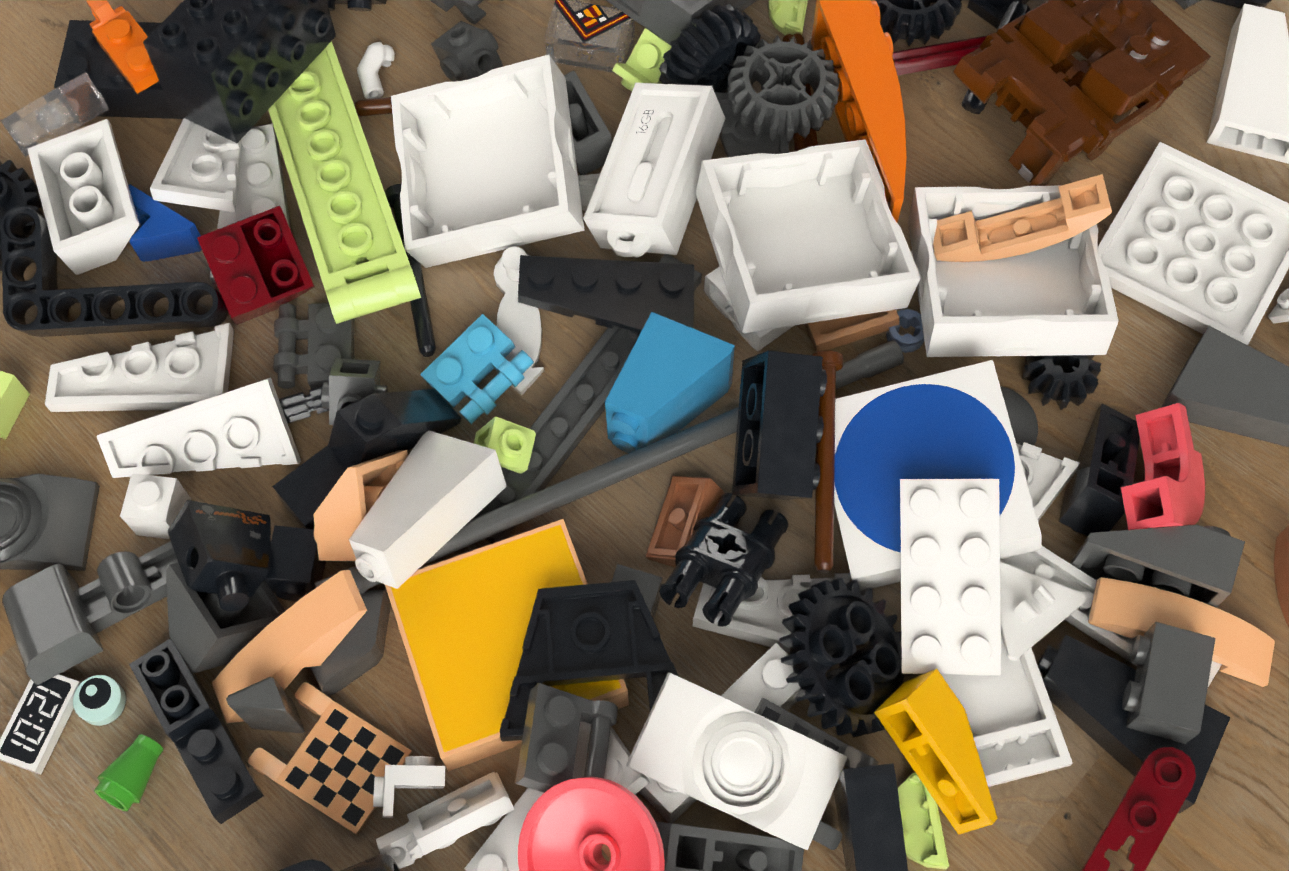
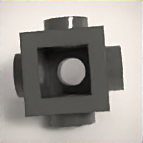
[431,21,503,82]
[321,358,388,425]

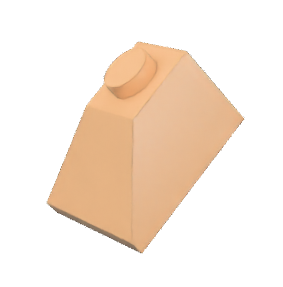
[313,450,408,561]

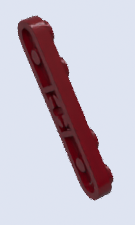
[1081,747,1196,871]

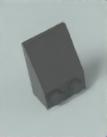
[1070,525,1245,608]

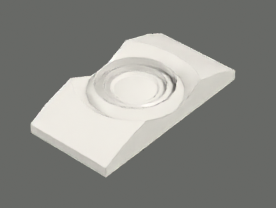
[941,635,1073,787]
[626,672,848,850]

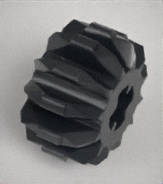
[1022,355,1101,410]

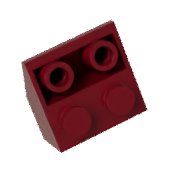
[197,206,315,325]

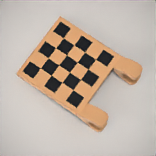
[248,682,413,835]

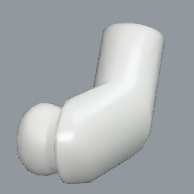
[357,42,395,99]

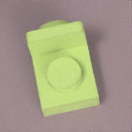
[612,28,672,91]
[473,416,536,474]

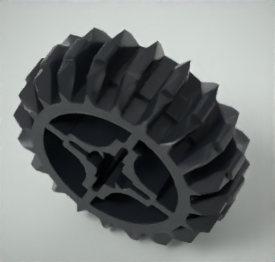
[876,0,962,47]
[659,4,761,93]

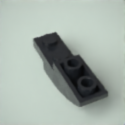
[129,638,264,824]

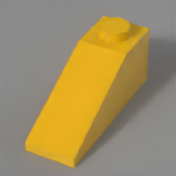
[874,668,998,835]

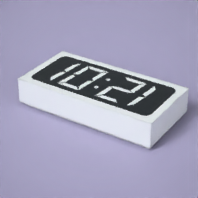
[0,674,81,775]

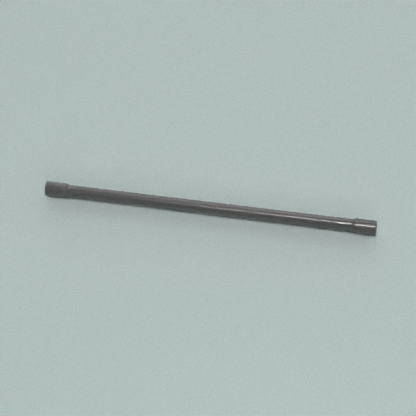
[315,340,904,594]

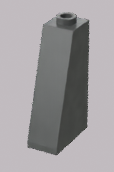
[1161,326,1289,447]

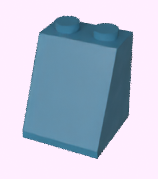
[605,312,735,453]

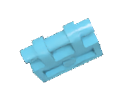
[420,314,534,424]

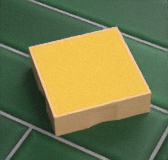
[385,519,629,772]

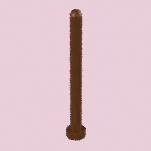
[811,351,843,573]

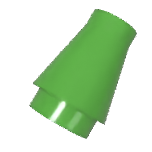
[94,734,164,811]

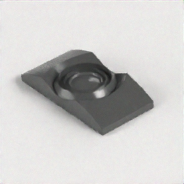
[0,474,100,571]

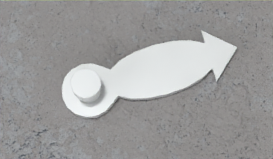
[494,246,545,396]

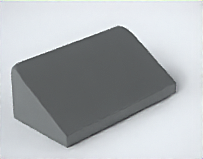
[226,677,305,733]

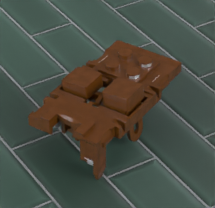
[953,0,1211,186]

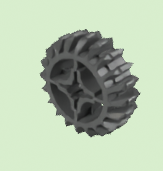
[727,35,839,142]

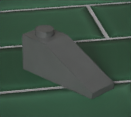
[655,821,804,871]

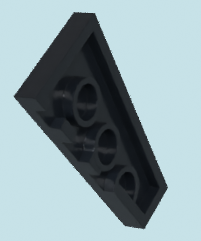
[518,255,694,336]

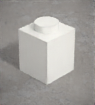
[120,473,191,539]

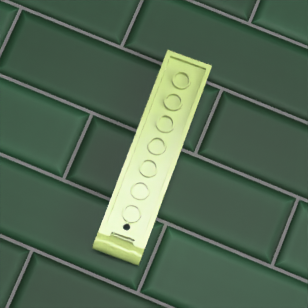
[268,41,421,324]

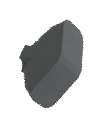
[311,589,390,696]

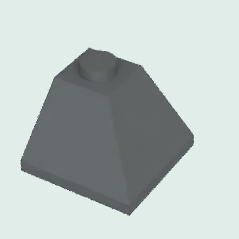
[166,563,285,673]

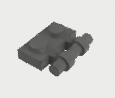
[273,303,354,389]

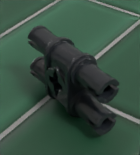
[659,493,788,627]

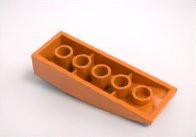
[811,0,907,223]

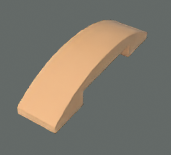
[933,174,1112,262]
[1088,577,1275,687]

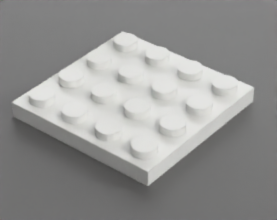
[1098,142,1289,345]

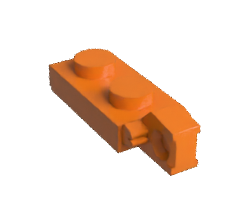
[85,0,159,94]

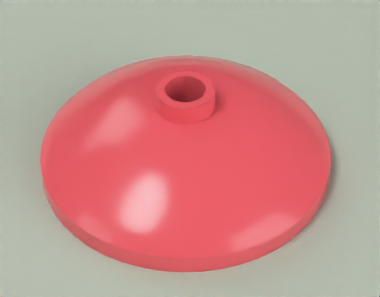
[518,777,665,871]

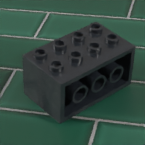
[143,0,336,143]

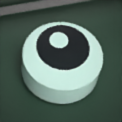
[73,675,126,726]

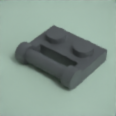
[515,683,618,793]

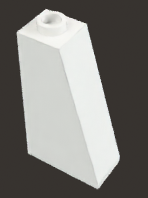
[1207,3,1289,164]
[349,430,507,589]

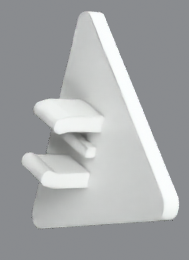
[1000,562,1086,660]

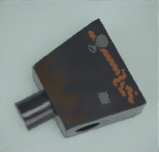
[168,500,271,611]

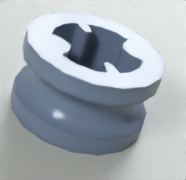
[886,309,924,353]

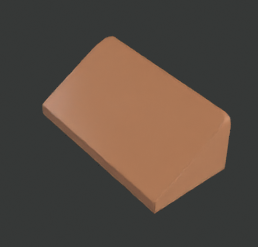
[645,476,724,567]

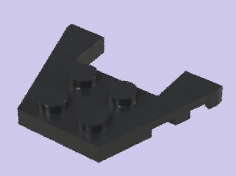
[500,580,679,742]

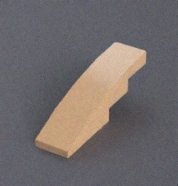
[212,570,367,723]

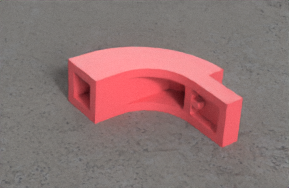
[1121,403,1205,530]

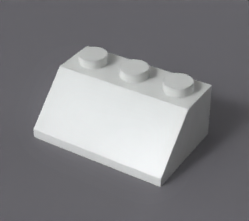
[27,119,139,275]

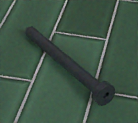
[385,184,436,357]

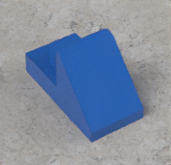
[128,184,202,262]

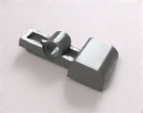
[2,541,178,685]

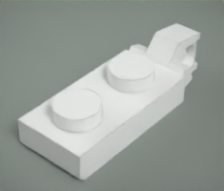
[376,772,515,869]

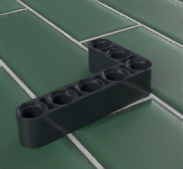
[1,206,229,337]

